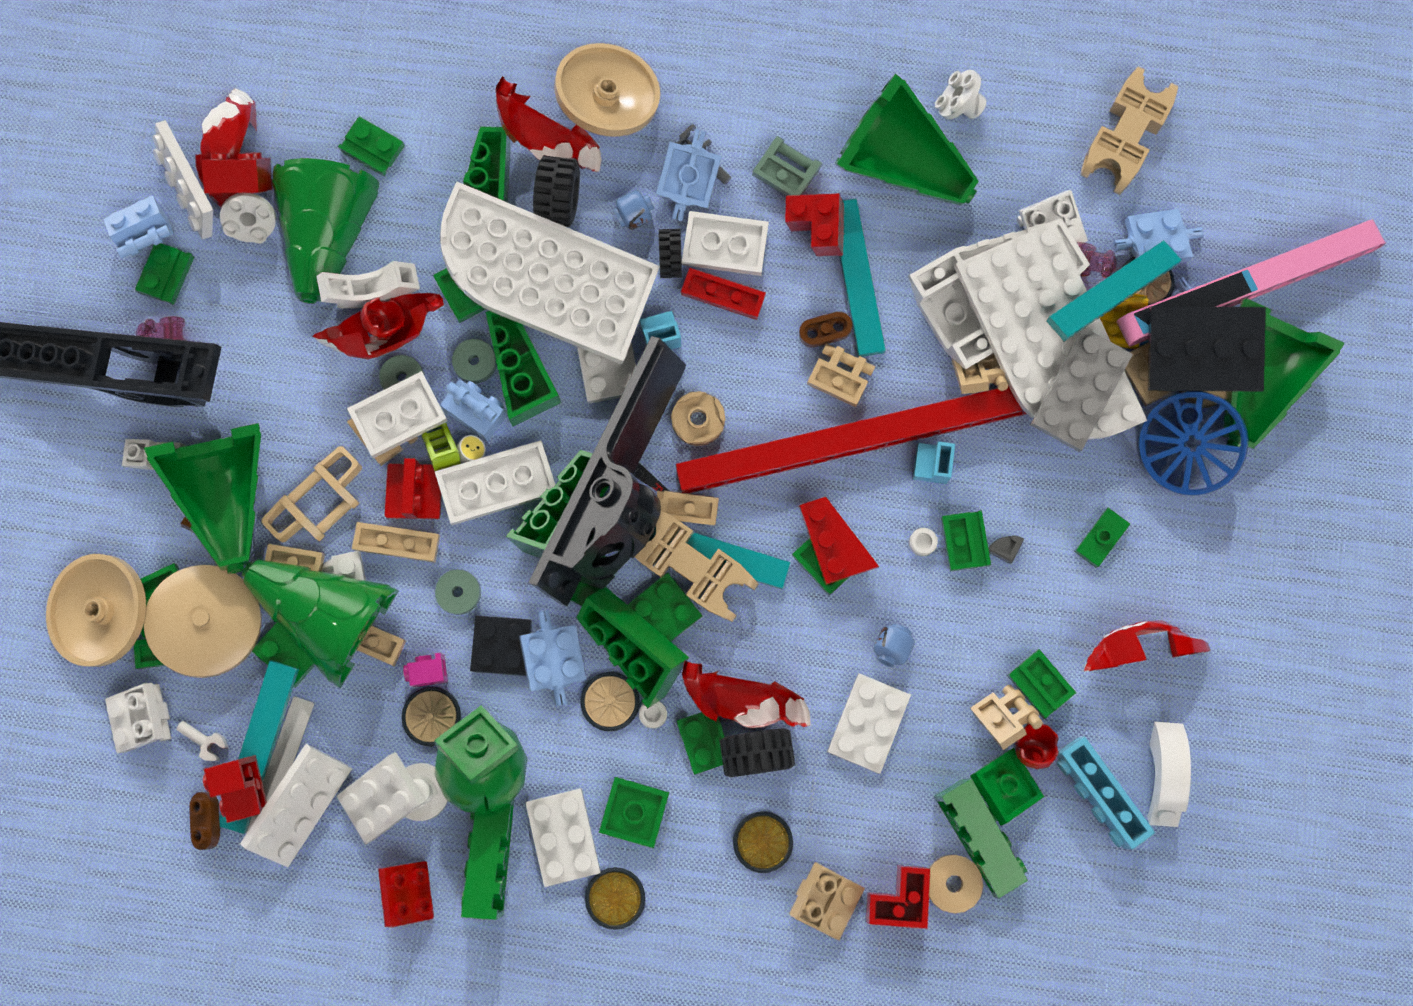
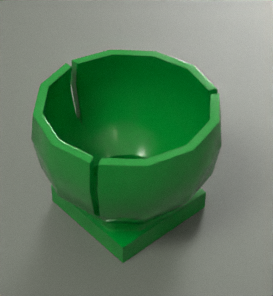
[434,705,528,814]

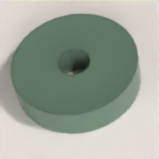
[452,339,497,384]
[379,355,424,390]
[435,570,481,615]

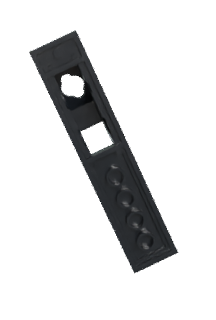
[0,322,222,407]
[528,336,686,607]

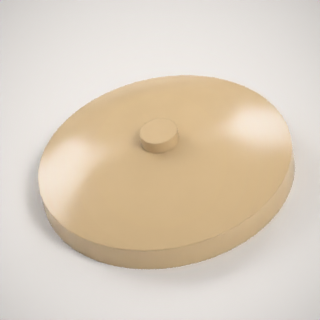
[554,43,660,137]
[46,554,146,667]
[144,565,262,678]

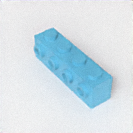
[1056,736,1155,850]

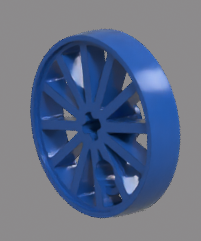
[1139,391,1249,496]

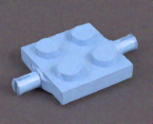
[656,129,722,221]
[1113,209,1204,262]
[519,610,586,706]

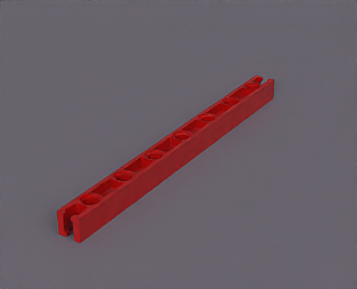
[676,386,1027,494]

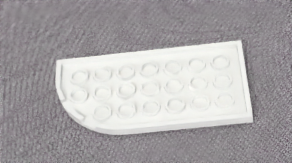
[440,181,660,365]
[954,221,1147,440]

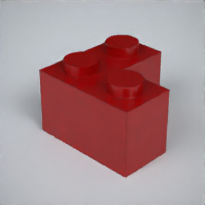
[201,152,273,193]
[785,193,844,256]
[203,755,267,823]
[865,865,931,929]

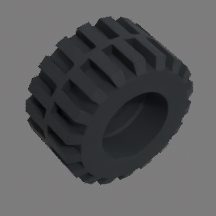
[533,155,580,227]
[719,728,795,778]

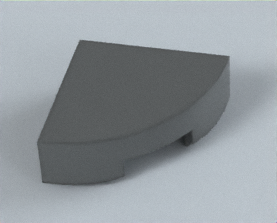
[988,536,1024,564]

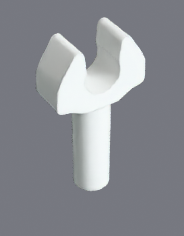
[176,721,228,761]

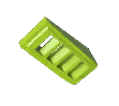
[421,422,461,471]

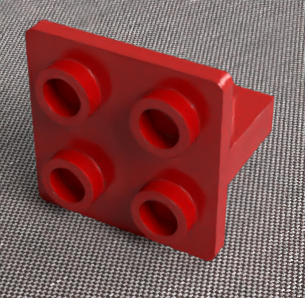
[385,458,442,520]
[378,861,434,928]

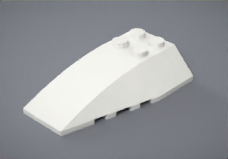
[908,218,1090,370]

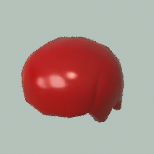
[360,297,406,339]
[1015,724,1059,769]

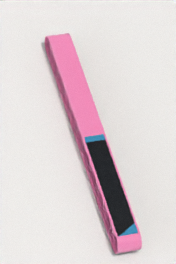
[1117,219,1386,346]

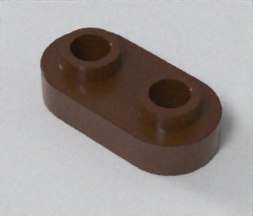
[799,312,852,348]
[189,792,220,850]

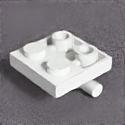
[1017,190,1088,245]
[105,683,171,754]

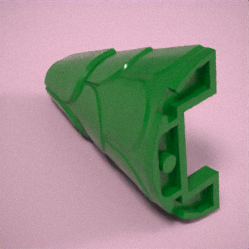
[835,73,979,205]
[272,158,380,304]
[1223,299,1344,449]
[144,423,261,574]
[242,559,399,688]

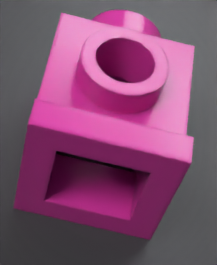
[403,653,448,687]

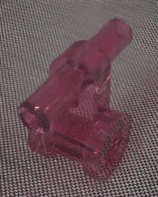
[1076,242,1117,278]
[135,316,186,341]

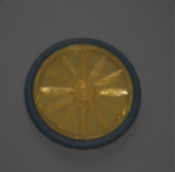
[733,811,793,873]
[585,867,646,930]

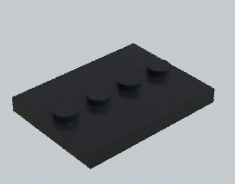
[1148,306,1266,392]

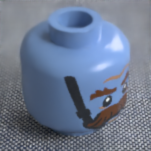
[613,190,655,230]
[874,623,915,667]

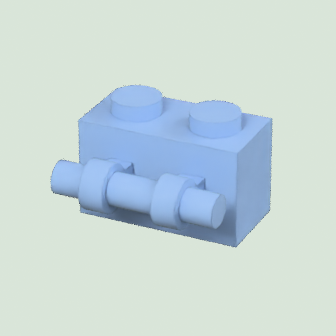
[103,195,174,258]
[440,379,507,442]

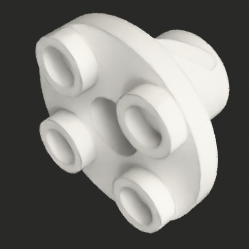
[935,70,986,119]
[220,193,276,243]
[406,763,448,821]

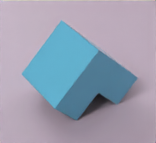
[640,311,681,349]
[912,441,955,484]

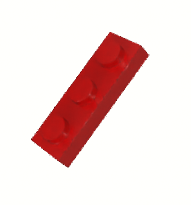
[681,268,766,320]

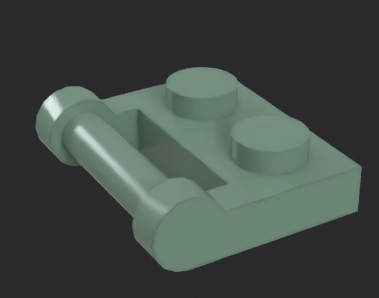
[752,136,822,196]

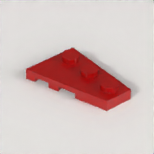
[799,496,880,585]

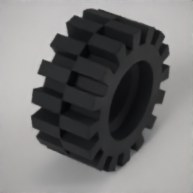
[659,229,682,278]

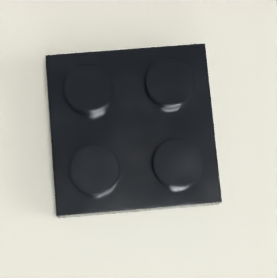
[470,615,532,676]

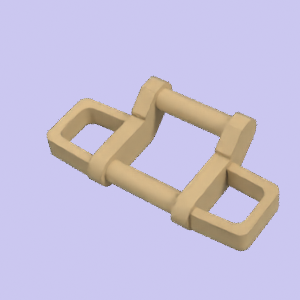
[261,446,362,543]

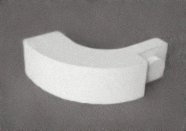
[316,261,420,309]
[1147,722,1191,827]

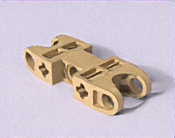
[1080,66,1178,195]
[635,511,759,622]

